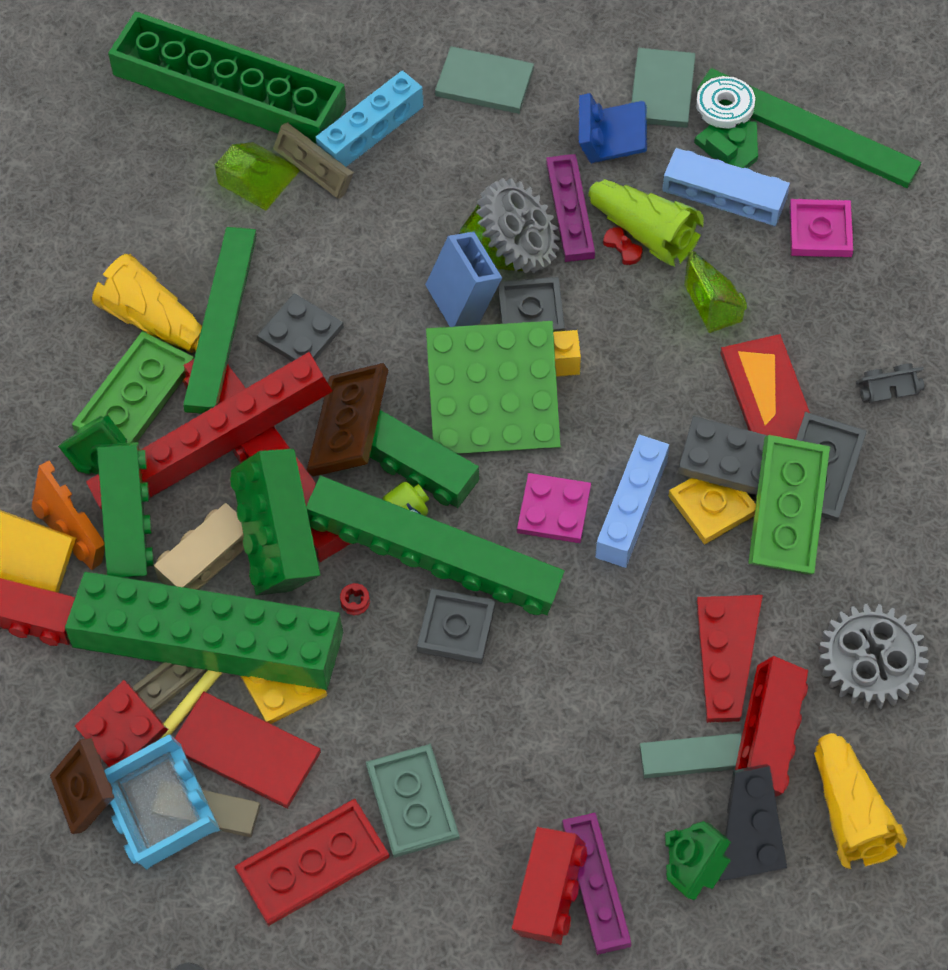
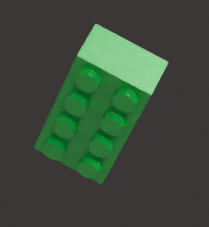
[230,449,320,596]

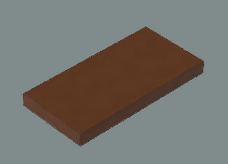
[307,363,389,477]

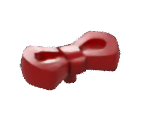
[603,227,643,265]

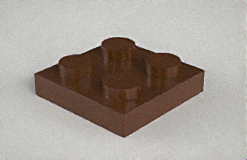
[50,738,114,834]

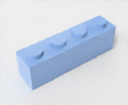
[662,148,790,226]
[595,435,669,568]

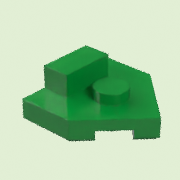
[694,121,758,168]
[58,415,127,475]
[665,821,731,901]

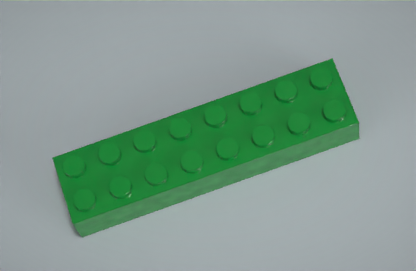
[108,11,346,144]
[65,572,343,690]

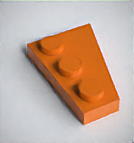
[31,461,105,570]

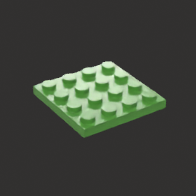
[426,321,561,454]

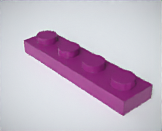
[546,154,595,262]
[562,812,631,955]

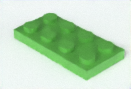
[72,331,194,443]
[748,435,830,575]

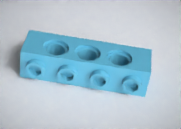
[315,70,423,167]

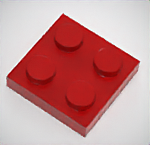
[75,680,169,767]

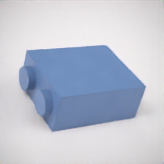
[425,232,502,327]

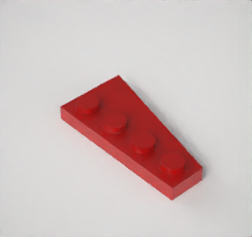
[696,595,763,723]

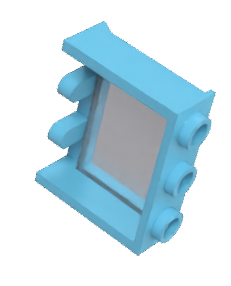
[104,734,220,869]

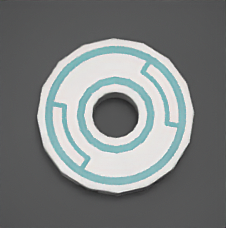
[696,76,755,129]

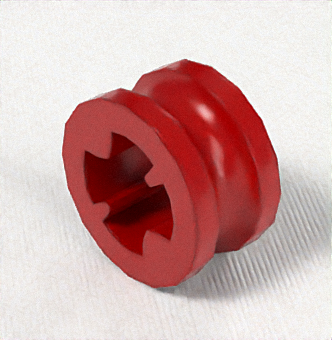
[340,583,370,615]

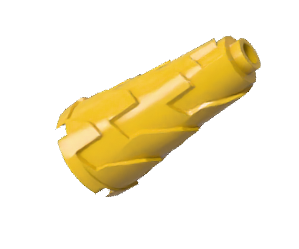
[92,253,202,353]
[814,733,907,869]

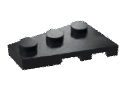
[719,764,787,881]

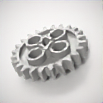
[476,178,560,273]
[818,604,928,709]

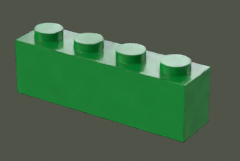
[369,410,479,508]
[97,442,154,577]

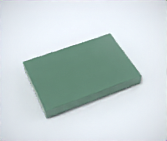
[435,46,534,114]
[631,48,696,128]
[366,744,460,858]

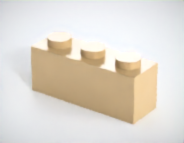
[154,503,244,590]

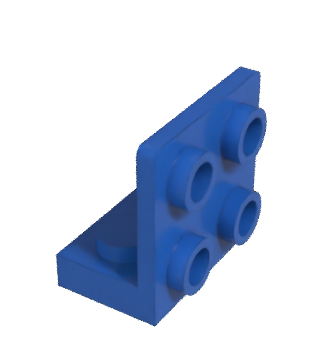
[579,93,647,163]

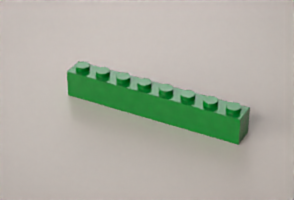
[306,476,565,615]

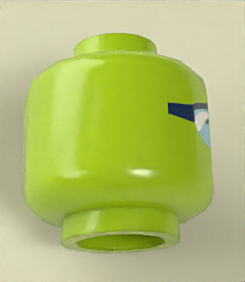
[382,482,430,516]

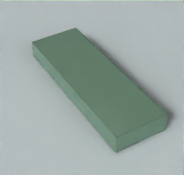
[639,733,741,778]

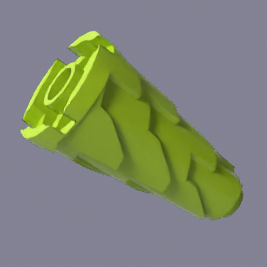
[589,179,704,266]

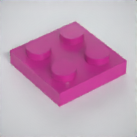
[789,199,853,257]
[517,473,591,543]

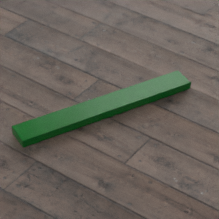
[697,68,922,189]
[183,227,257,414]

